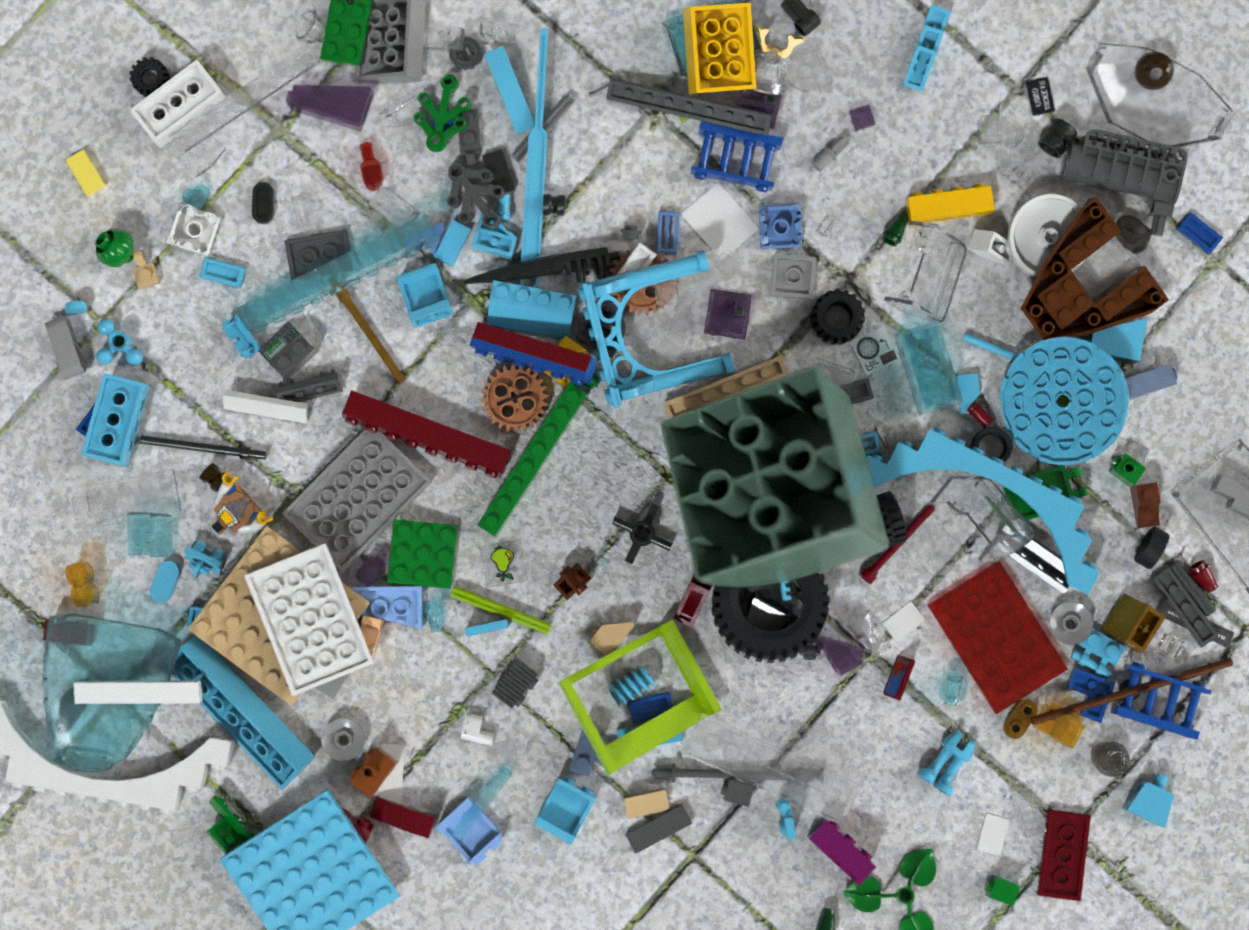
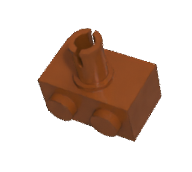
[350,747,399,798]

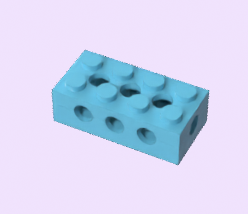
[81,373,150,468]

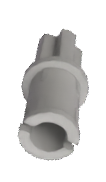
[811,136,849,172]

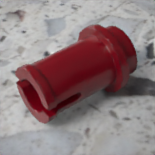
[967,402,994,428]

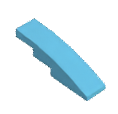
[903,4,951,92]
[483,46,535,134]

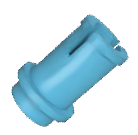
[497,194,512,222]

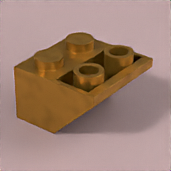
[1101,594,1166,653]

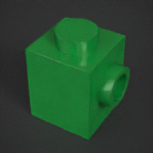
[1109,453,1146,487]

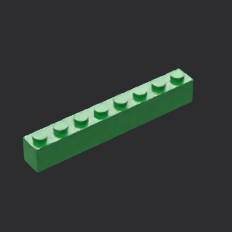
[477,382,588,538]

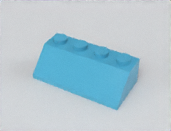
[487,280,577,339]

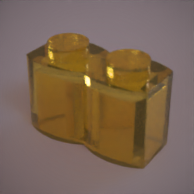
[66,562,100,607]
[1032,703,1085,749]

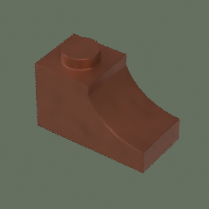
[1130,482,1161,529]

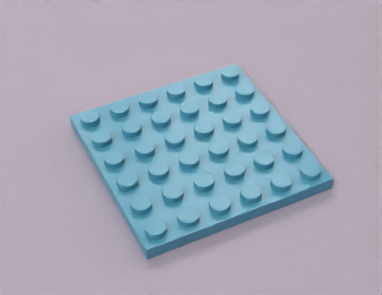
[219,789,400,930]

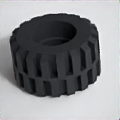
[810,289,865,345]
[876,491,907,547]

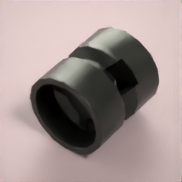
[1038,118,1077,158]

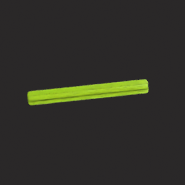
[451,586,551,634]

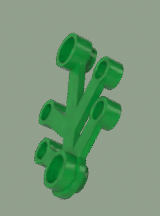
[413,75,471,152]

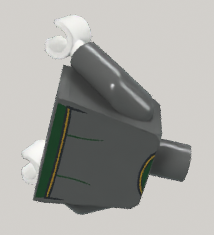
[740,586,801,631]

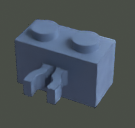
[569,729,603,777]

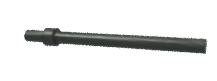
[140,435,267,460]

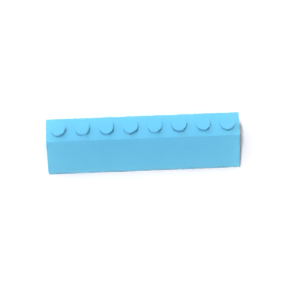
[166,636,315,790]

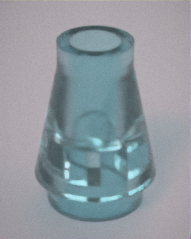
[424,600,445,632]

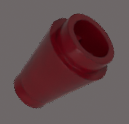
[1189,560,1219,593]

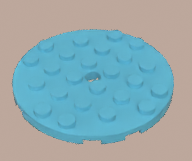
[999,337,1129,465]

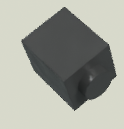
[720,778,754,807]

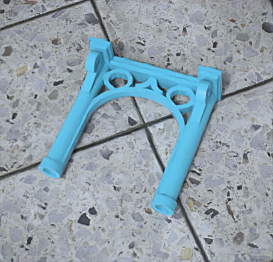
[577,250,735,409]

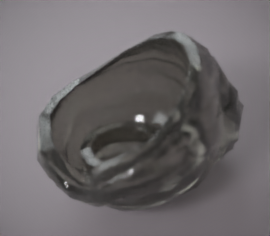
[1116,215,1152,254]
[1091,741,1130,777]

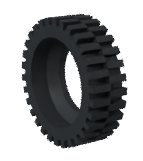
[711,573,830,663]

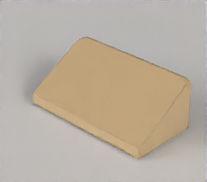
[624,789,670,819]

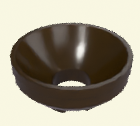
[1134,51,1174,90]

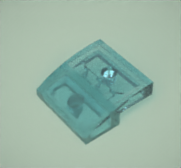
[127,512,172,557]

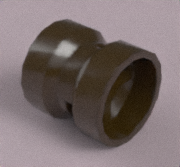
[199,463,225,492]

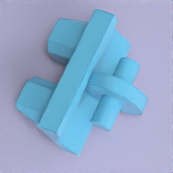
[184,540,225,578]

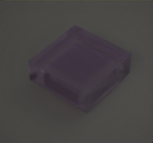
[849,104,876,132]

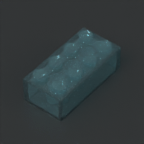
[894,321,963,416]

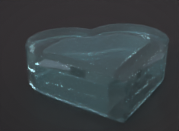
[182,184,210,211]

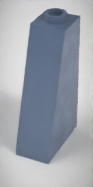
[1125,364,1178,400]

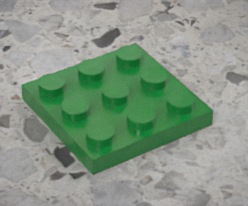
[387,519,457,589]

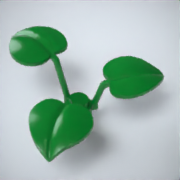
[844,849,936,930]

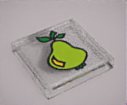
[479,539,528,588]

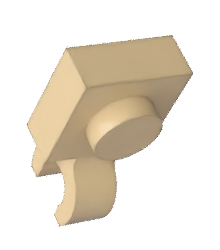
[132,250,160,290]

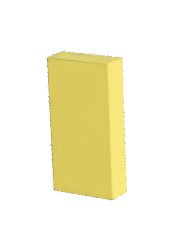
[66,149,106,197]

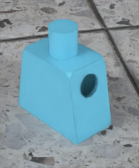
[1122,773,1174,828]

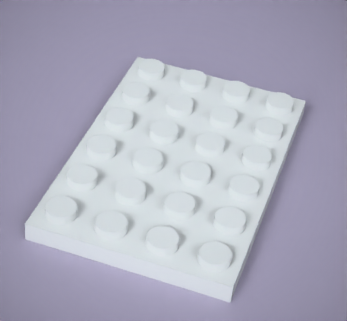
[244,543,374,696]

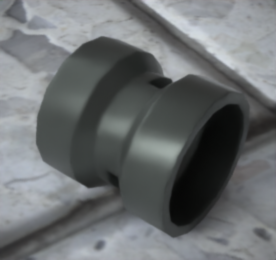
[543,194,565,216]

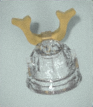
[752,24,804,94]

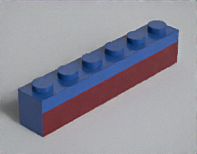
[469,322,598,386]

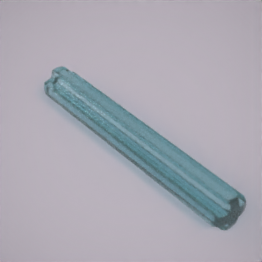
[452,767,512,841]

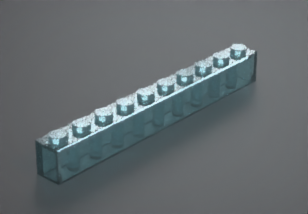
[237,214,440,333]

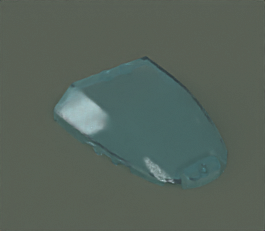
[43,613,181,772]

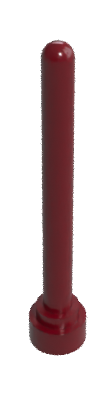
[858,504,935,585]

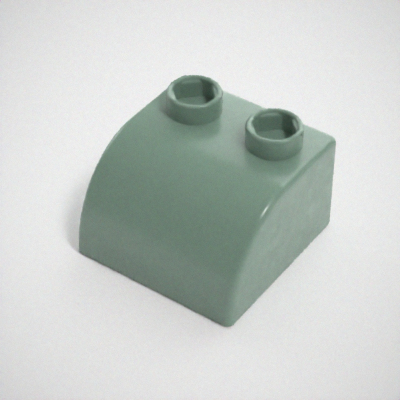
[661,366,889,587]

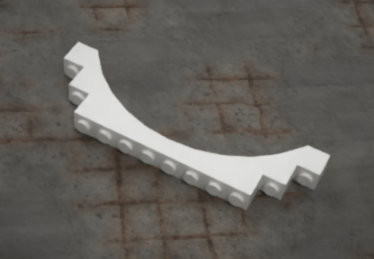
[0,699,235,814]

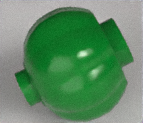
[95,229,134,268]

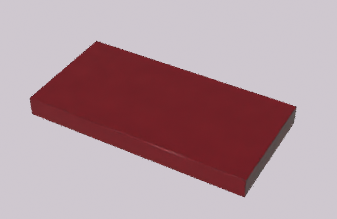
[1037,809,1091,901]

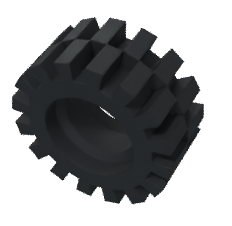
[129,57,170,97]

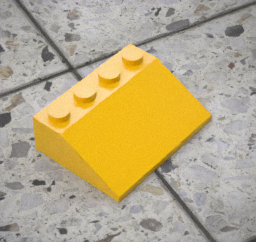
[683,3,756,94]

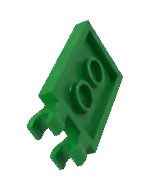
[1002,465,1089,524]

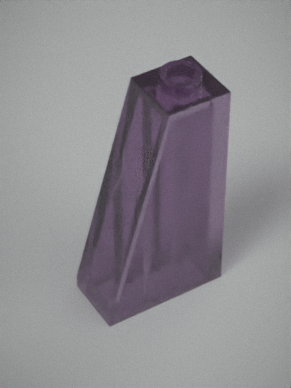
[286,85,374,132]

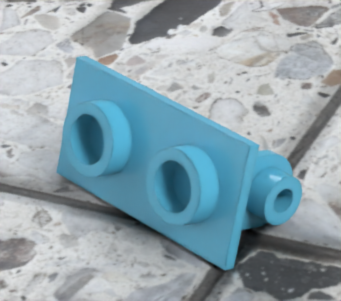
[221,314,261,359]

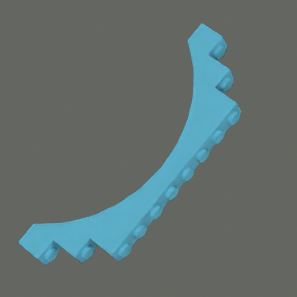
[866,427,1100,595]

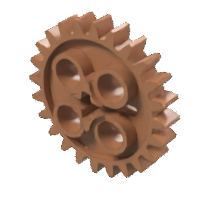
[609,249,676,316]
[480,365,549,433]

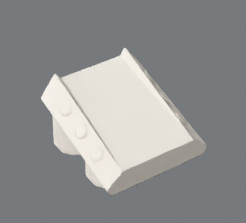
[166,204,221,256]

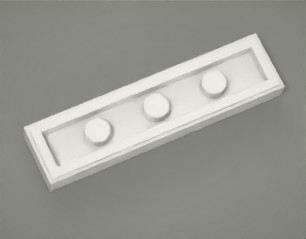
[223,390,308,424]

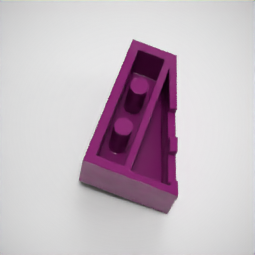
[807,818,876,886]

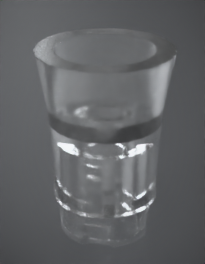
[846,609,892,659]

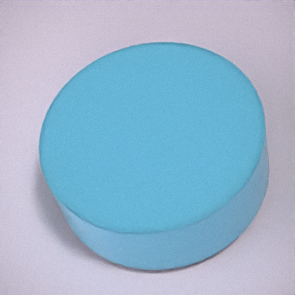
[65,301,87,315]

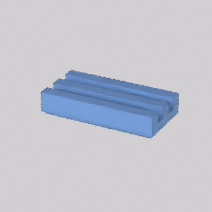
[656,211,679,255]

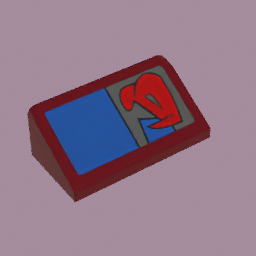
[883,655,915,701]

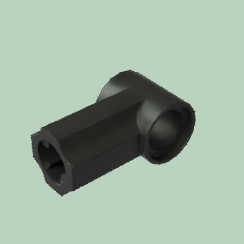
[780,0,822,37]

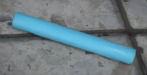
[962,333,1019,361]

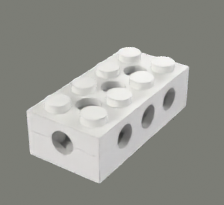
[130,60,227,148]

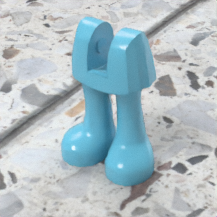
[917,729,976,797]

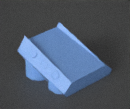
[758,202,802,249]

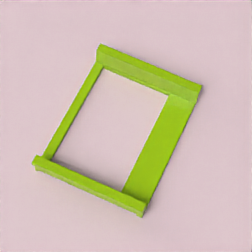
[557,619,722,775]

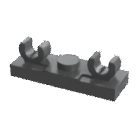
[275,369,343,402]

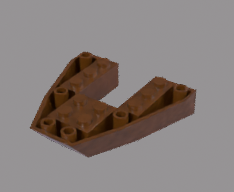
[1021,197,1169,340]

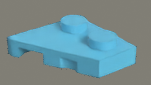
[471,213,517,260]

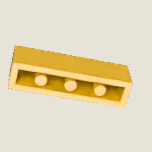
[905,183,995,226]

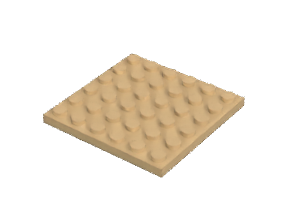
[188,526,370,706]

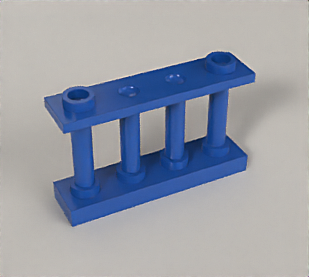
[690,121,783,192]
[1110,662,1212,740]

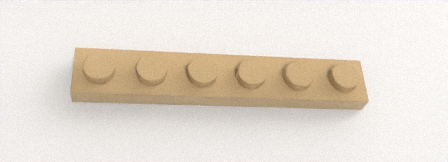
[663,356,788,419]

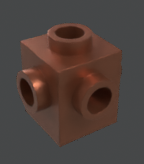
[553,563,591,600]

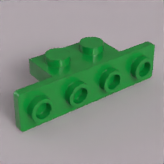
[206,795,254,854]

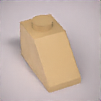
[588,622,635,656]

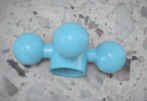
[96,318,143,366]

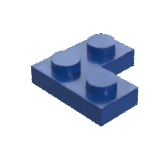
[1066,667,1115,723]

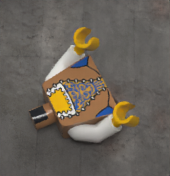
[211,470,273,535]

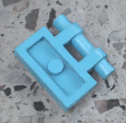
[1071,628,1126,679]
[776,798,797,840]

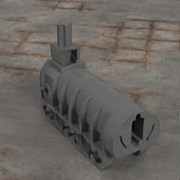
[1060,129,1188,237]

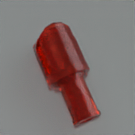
[359,142,383,191]

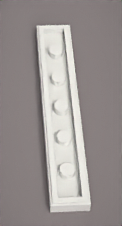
[73,680,202,704]

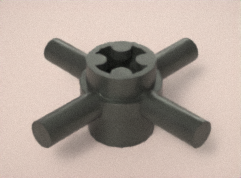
[612,503,673,564]

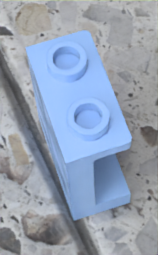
[436,797,503,866]

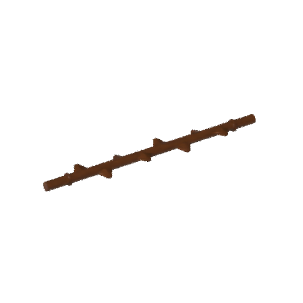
[1030,658,1233,725]

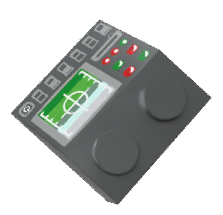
[259,322,318,381]

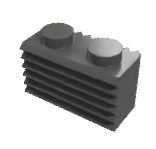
[492,659,539,709]

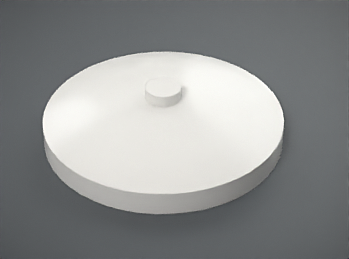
[1007,194,1084,277]

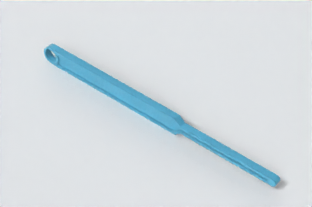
[520,28,548,288]

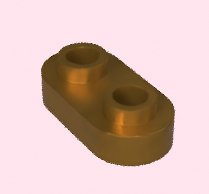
[1003,699,1038,739]

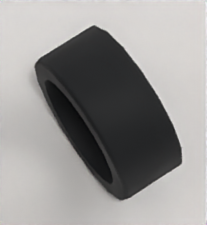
[970,427,1013,463]
[1134,527,1170,569]

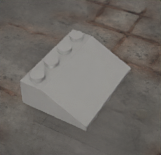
[355,0,425,83]

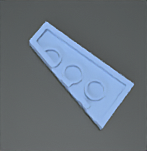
[350,586,423,629]

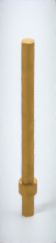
[328,276,406,384]

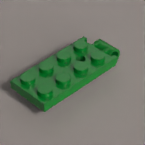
[320,0,374,67]

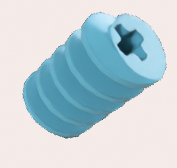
[608,665,656,708]

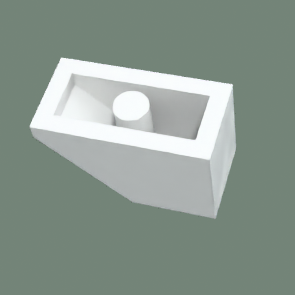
[968,229,1013,266]

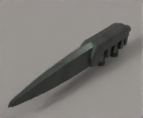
[464,247,620,284]

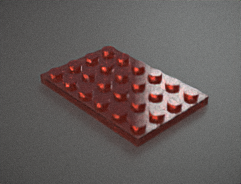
[927,561,1068,714]

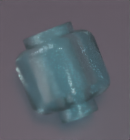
[938,672,968,706]

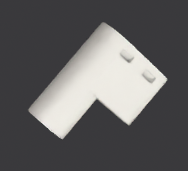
[461,714,495,746]

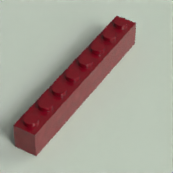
[342,390,511,478]

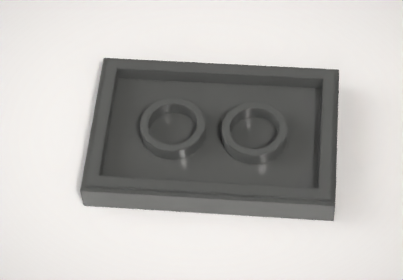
[284,229,354,282]

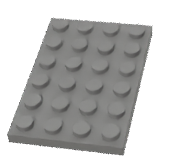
[282,430,432,573]

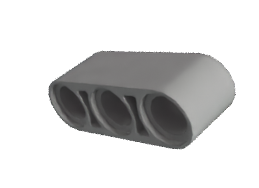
[45,316,86,380]

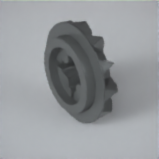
[449,37,482,71]

